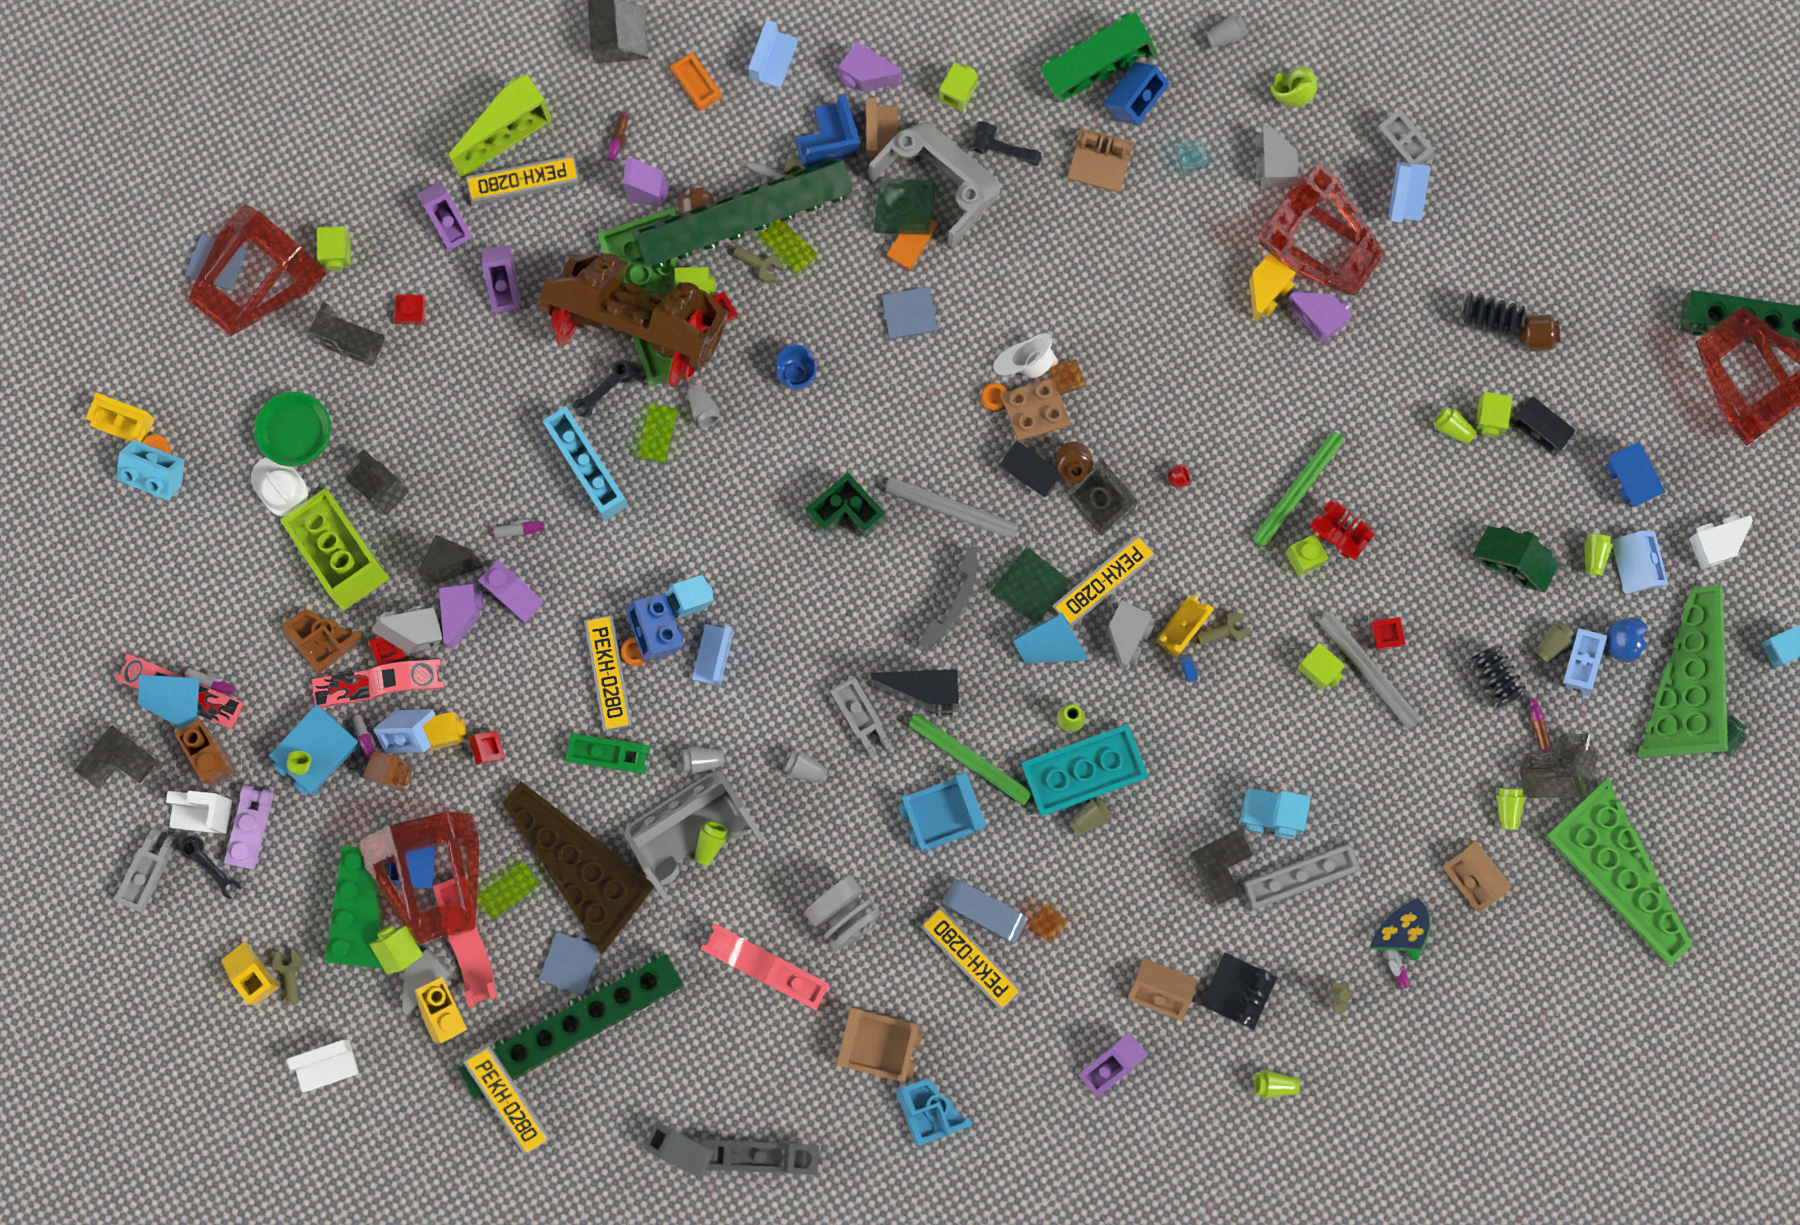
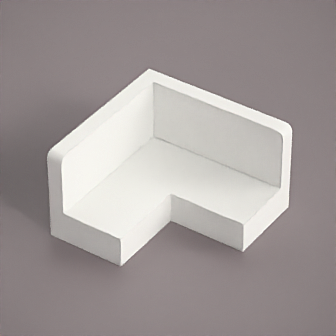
[166,791,233,834]

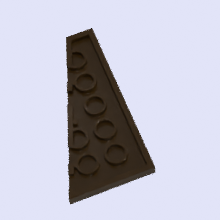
[503,781,655,955]

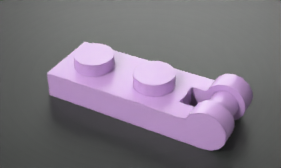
[224,785,274,870]

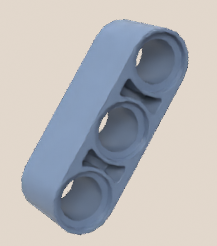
[941,878,1028,944]

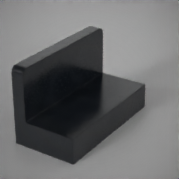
[1510,397,1575,457]

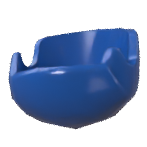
[775,344,817,390]
[1606,617,1648,663]

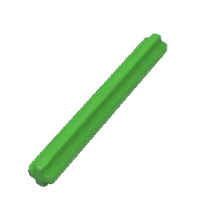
[1253,431,1344,547]
[909,713,1032,805]

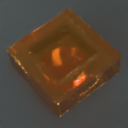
[1050,359,1086,395]
[1028,903,1069,944]

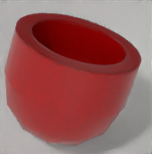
[1168,464,1191,488]

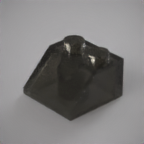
[587,0,649,64]

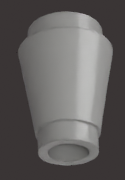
[1205,14,1248,48]
[687,385,720,428]
[682,746,724,775]
[783,750,828,784]

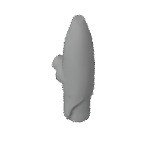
[747,163,785,183]

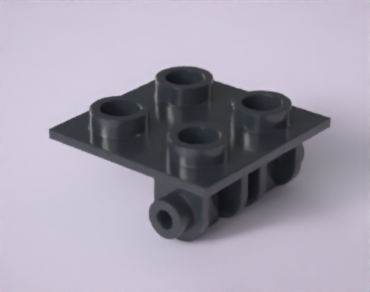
[1200,952,1278,1031]

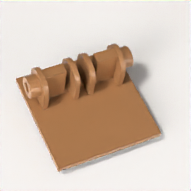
[1067,128,1134,193]
[1000,378,1072,442]

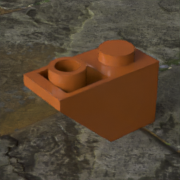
[174,719,236,786]
[363,751,412,791]

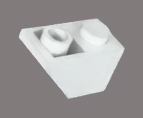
[1689,514,1753,570]

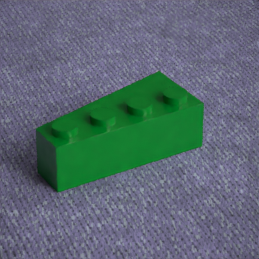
[1040,11,1158,103]
[325,846,385,969]

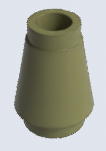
[1534,621,1577,664]
[1069,797,1113,836]

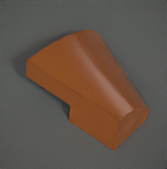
[282,609,362,674]

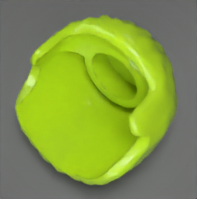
[1270,66,1317,108]

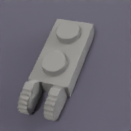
[830,676,893,759]
[114,828,177,913]

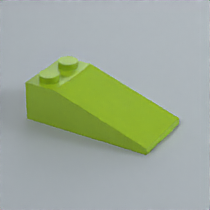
[448,74,553,178]
[280,487,390,611]

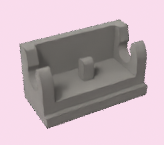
[1378,109,1435,164]

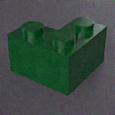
[805,472,886,539]
[1473,526,1560,593]

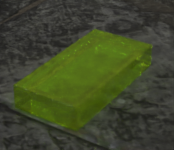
[759,219,818,275]
[638,404,679,464]
[476,862,541,920]

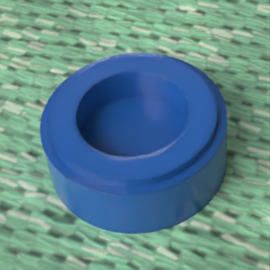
[1180,653,1198,683]

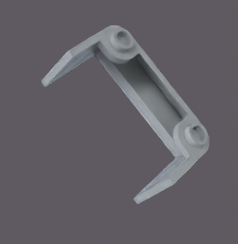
[869,123,1000,249]
[624,771,764,903]

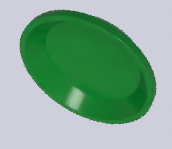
[254,392,331,467]

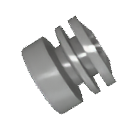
[804,875,882,952]

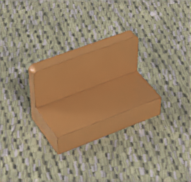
[865,98,899,160]
[1442,841,1511,913]
[1128,958,1197,1021]

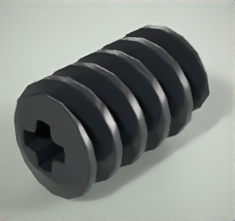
[1462,291,1525,339]
[1468,645,1526,710]

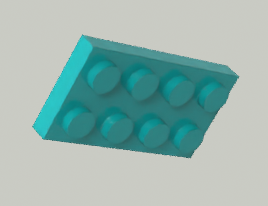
[1021,724,1149,818]

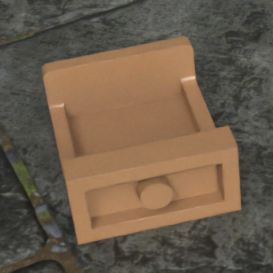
[836,1007,923,1082]

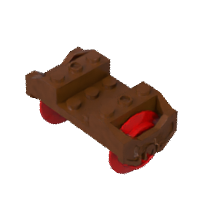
[539,253,729,388]

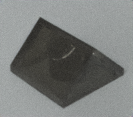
[1066,459,1138,536]
[418,535,484,587]

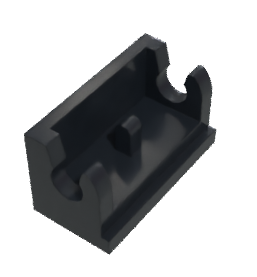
[999,440,1062,498]

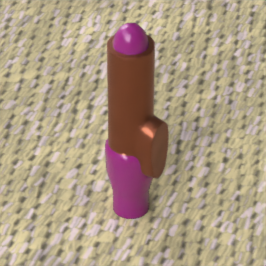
[607,111,629,162]
[1528,699,1552,755]

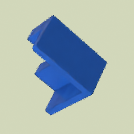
[795,94,860,167]

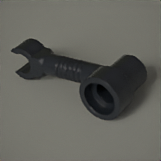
[971,121,1042,166]
[573,360,639,418]
[180,835,242,899]

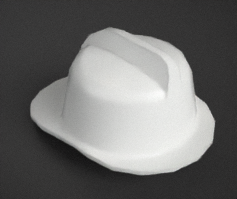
[993,333,1058,378]
[251,457,308,517]

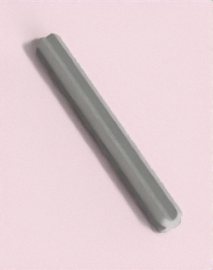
[885,478,1018,539]
[1319,612,1420,729]

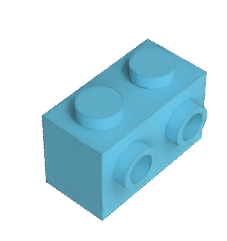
[116,440,185,500]

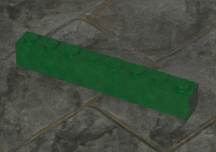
[631,157,853,269]

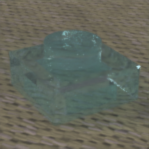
[1174,138,1210,175]

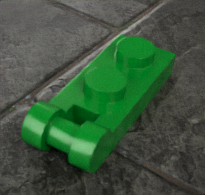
[566,733,651,775]

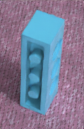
[542,406,629,521]

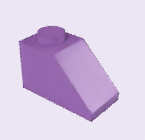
[838,41,902,92]
[623,157,669,207]
[417,181,473,250]
[482,245,521,313]
[1286,292,1352,344]
[478,560,544,623]
[439,584,484,648]
[1078,1032,1148,1097]

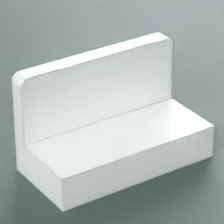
[287,1040,359,1092]

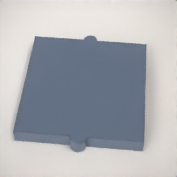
[185,234,247,291]
[882,287,937,340]
[539,931,600,996]

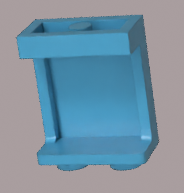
[269,704,362,796]
[898,772,987,853]

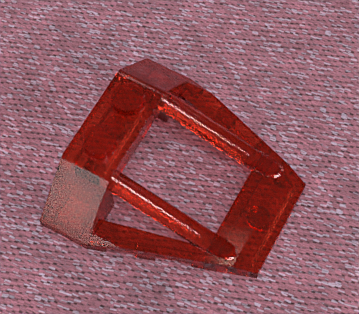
[1259,161,1385,296]
[188,204,327,336]
[1696,307,1800,446]
[358,812,479,945]

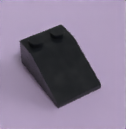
[870,669,959,717]

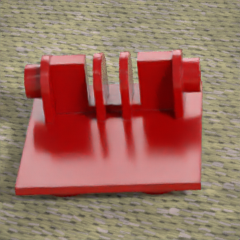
[1309,500,1375,561]

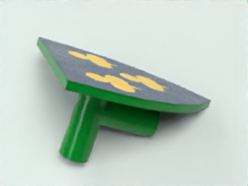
[1370,898,1431,961]

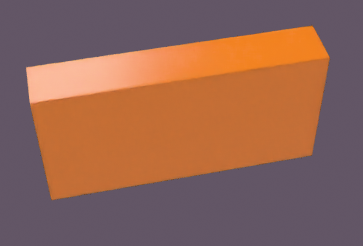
[670,52,723,112]
[887,210,939,271]

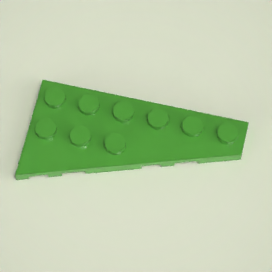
[597,207,677,387]
[1637,585,1728,759]
[1545,777,1692,965]

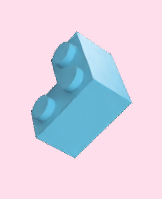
[1239,788,1311,840]

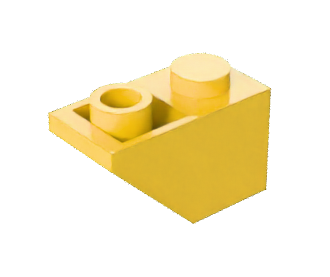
[1249,252,1296,322]
[221,941,280,1006]
[415,976,467,1043]

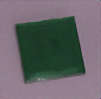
[874,179,936,235]
[992,547,1071,625]

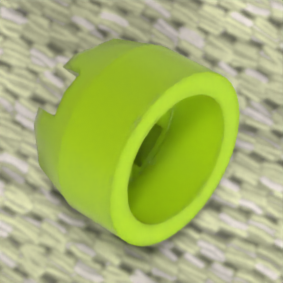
[287,751,312,776]

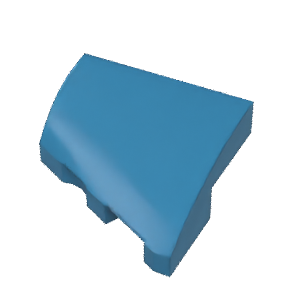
[1012,612,1088,664]
[138,675,199,729]
[895,1078,972,1147]

